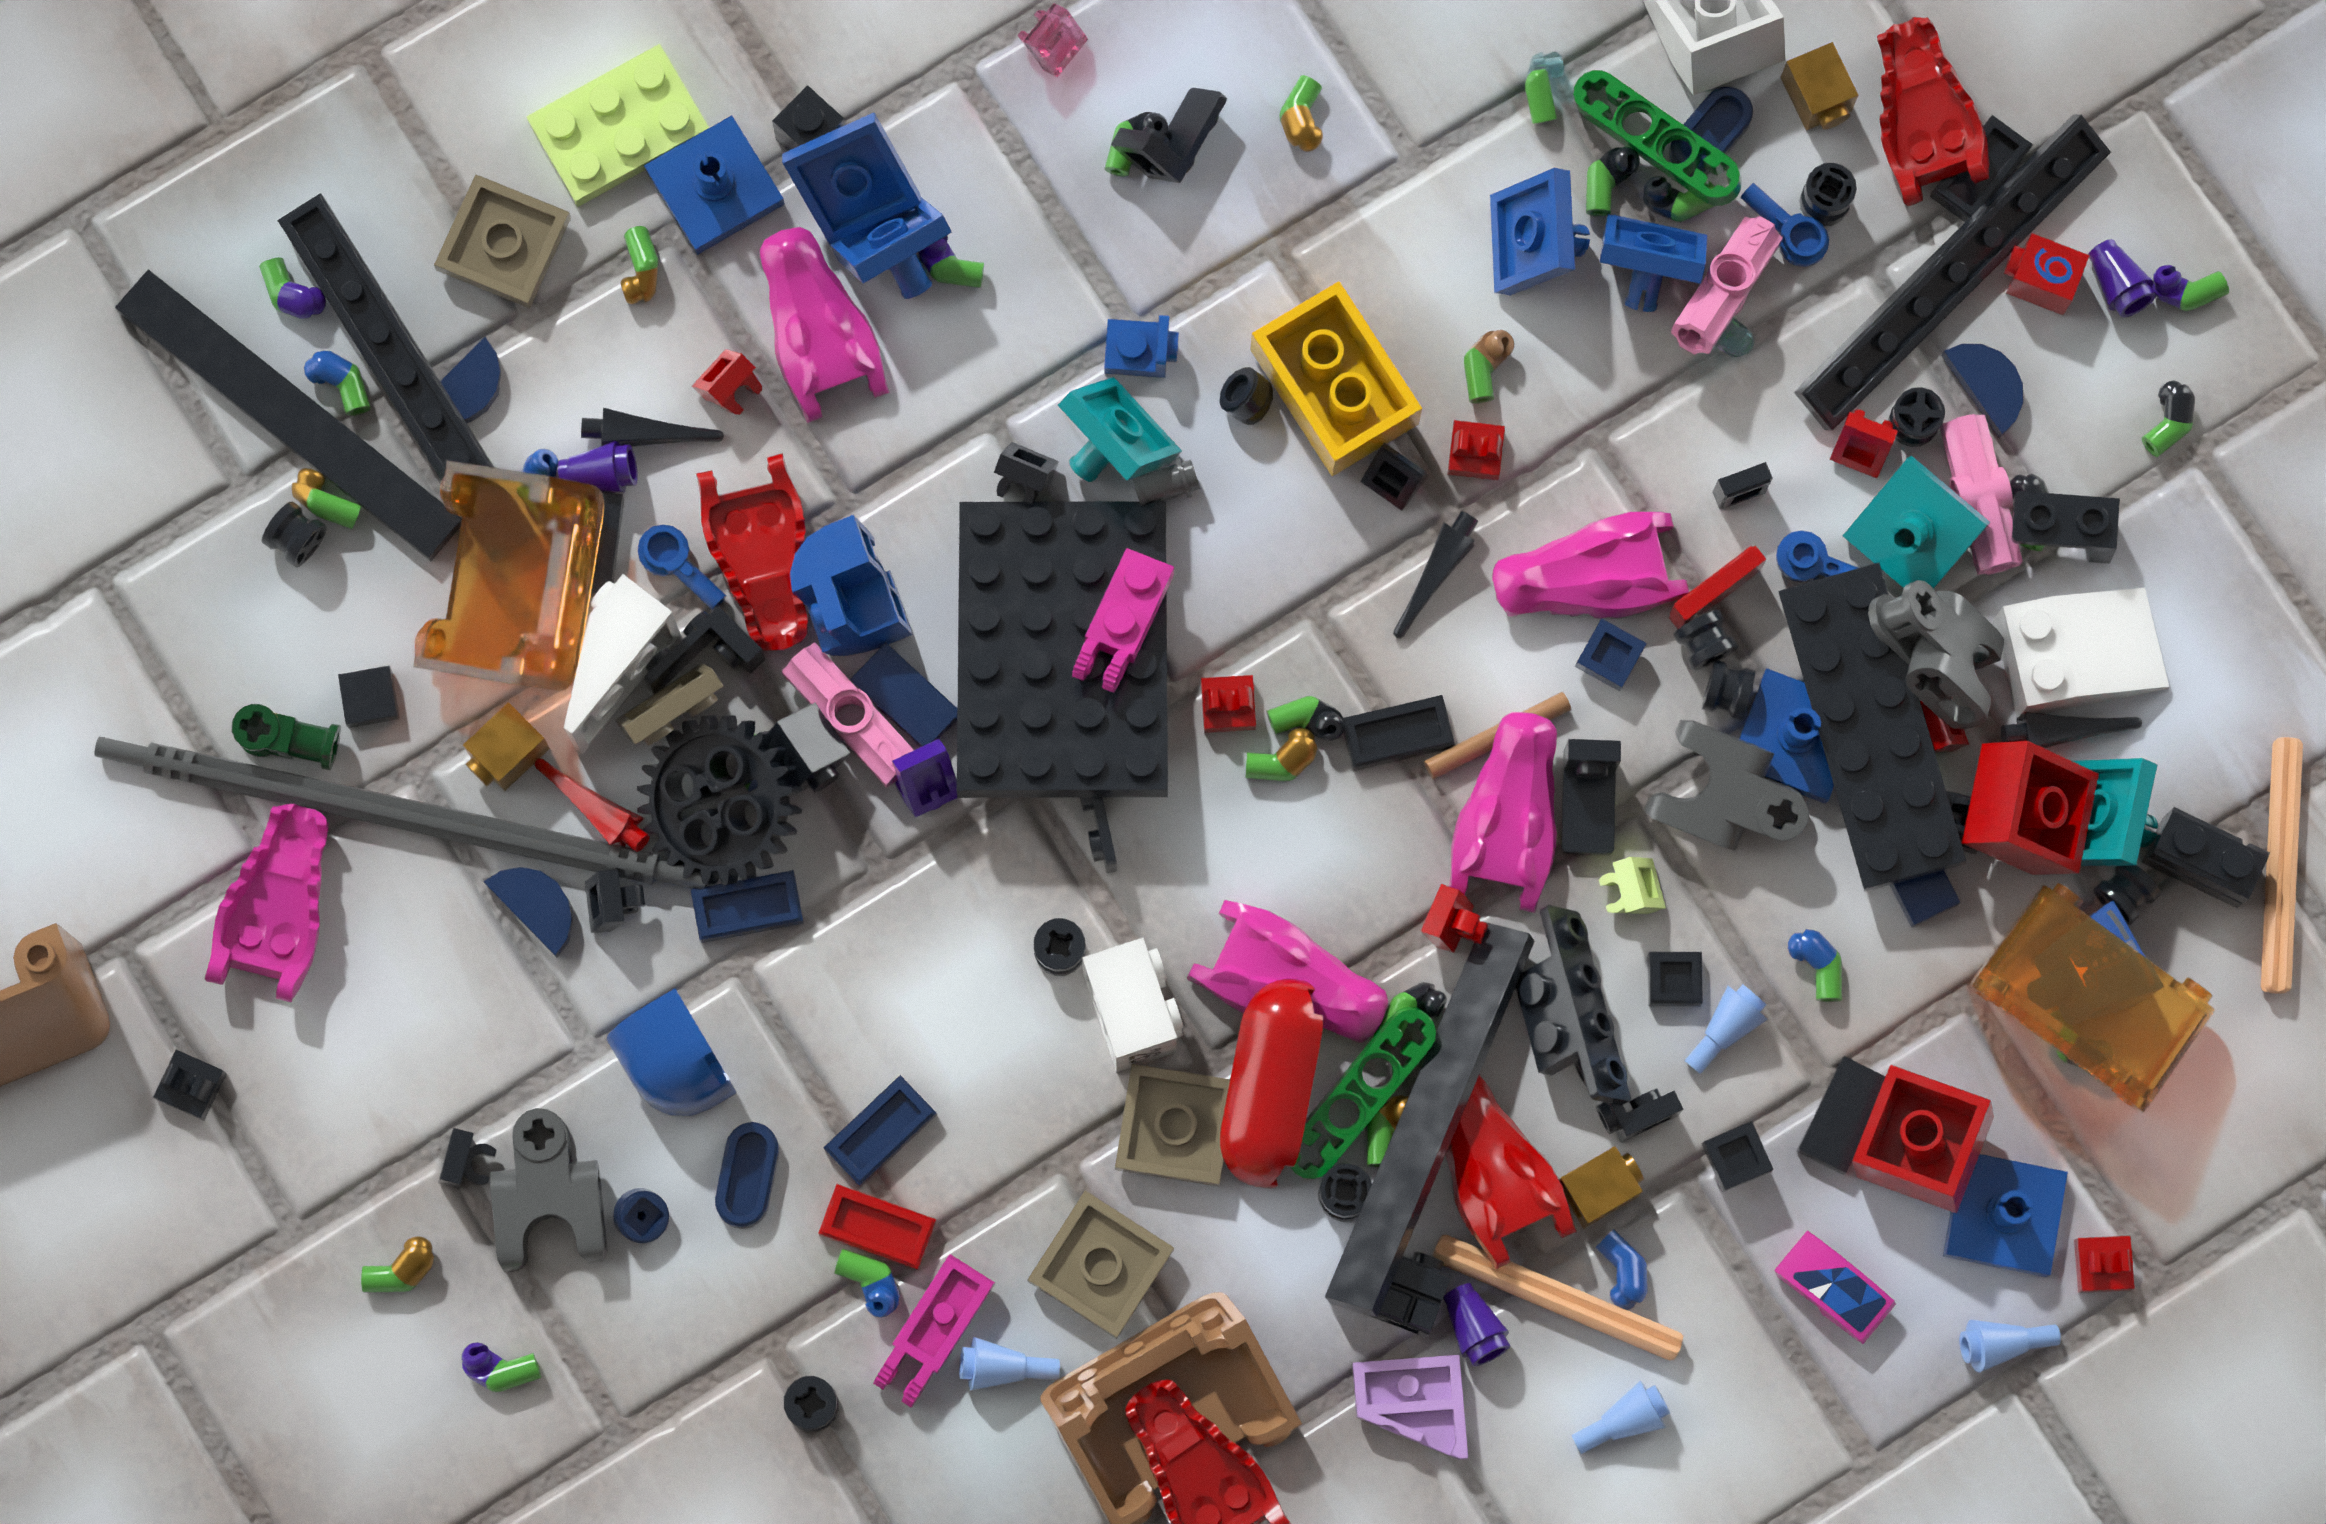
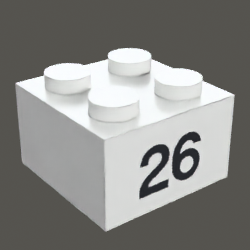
[1082,938,1184,1072]

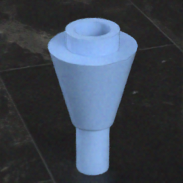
[1684,984,1768,1074]
[1959,1320,2061,1373]
[959,1337,1060,1391]
[1572,1380,1670,1454]

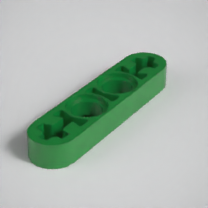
[1573,70,1742,206]
[1290,1007,1436,1179]

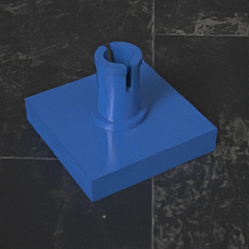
[782,112,921,245]
[644,115,785,255]
[1490,168,1590,296]
[830,197,952,299]
[1600,214,1707,312]
[1739,668,1834,804]
[1943,1154,2068,1278]

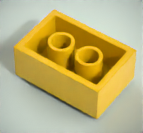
[1250,281,1422,477]

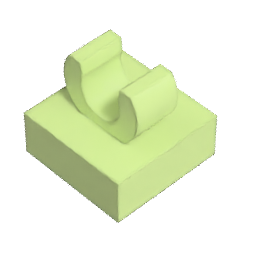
[1599,857,1666,914]

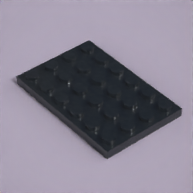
[957,501,1168,798]

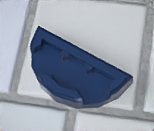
[441,337,501,423]
[1941,344,2023,438]
[483,867,573,958]

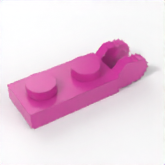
[1072,548,1174,693]
[873,1254,995,1408]

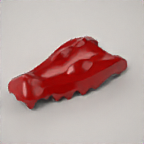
[1877,17,1989,206]
[696,453,808,651]
[1445,1074,1577,1270]
[1125,1379,1291,1524]

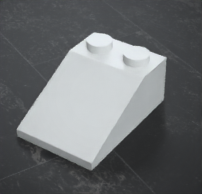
[1643,0,1785,96]
[564,574,681,755]
[1993,588,2170,719]

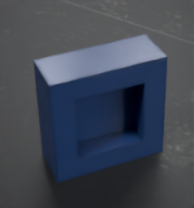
[1575,618,1647,691]

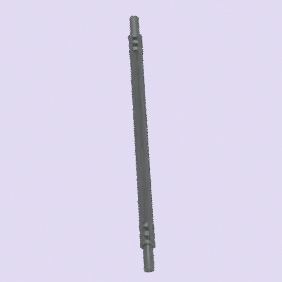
[94,736,707,889]

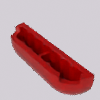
[1220,979,1323,1189]

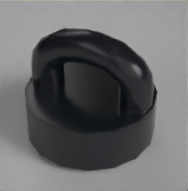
[1219,367,1273,425]

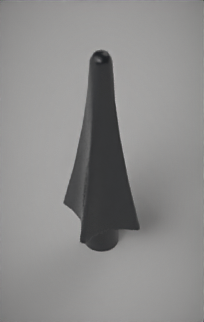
[581,407,724,447]
[1393,511,1479,639]
[2001,712,2142,748]

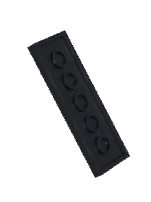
[1778,562,1966,892]

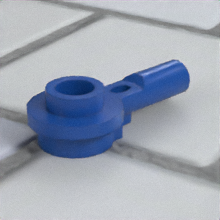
[1740,183,1829,267]
[637,524,727,610]
[1776,530,1858,582]

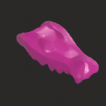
[760,227,890,423]
[1492,512,1689,619]
[1449,712,1557,913]
[204,804,329,1003]
[1187,900,1388,1043]

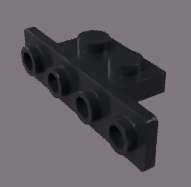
[1516,905,1631,1106]

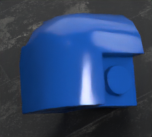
[790,515,913,656]
[606,988,737,1116]

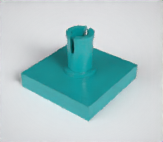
[1058,377,1182,482]
[1842,456,1991,599]
[2073,758,2158,866]

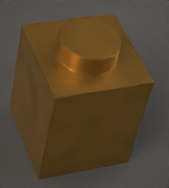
[1780,42,1859,131]
[463,702,550,791]
[1560,1146,1644,1229]

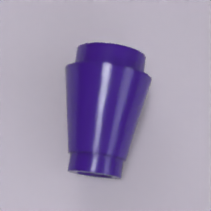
[2088,239,2156,318]
[558,441,638,492]
[1443,1283,1511,1366]

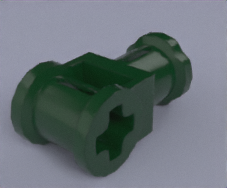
[232,704,341,770]

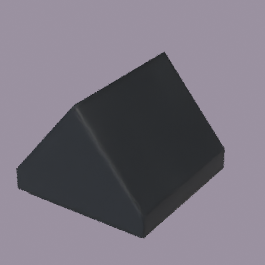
[1360,442,1428,511]

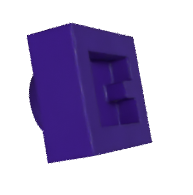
[892,739,957,818]

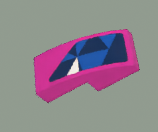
[1774,1230,1896,1344]

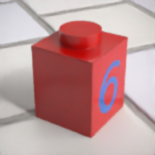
[2003,233,2090,315]

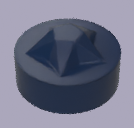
[613,1188,669,1244]

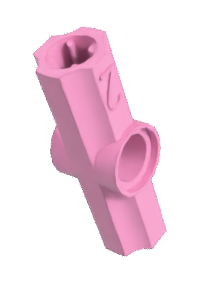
[1671,216,1783,355]
[1940,414,2023,575]
[781,642,914,788]

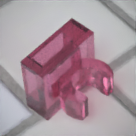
[1018,3,1088,78]

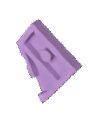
[1352,1355,1468,1460]

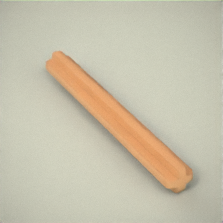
[2260,737,2303,994]
[1433,1235,1684,1360]

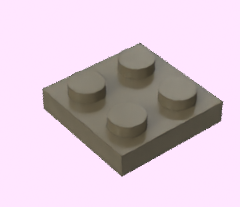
[434,174,571,309]
[615,663,723,746]
[1115,1064,1230,1187]
[1027,1191,1174,1339]

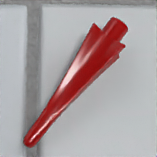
[534,758,650,852]

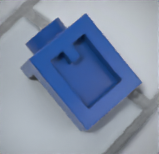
[1104,315,1179,378]

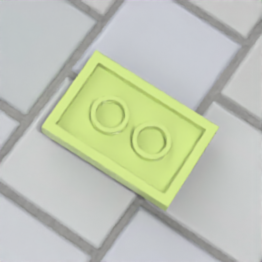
[526,44,709,207]

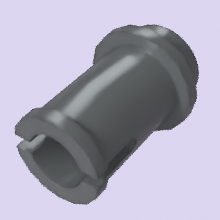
[1132,458,1200,506]

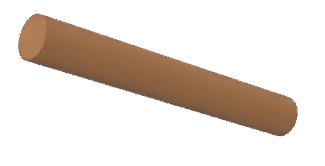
[1424,692,1572,780]

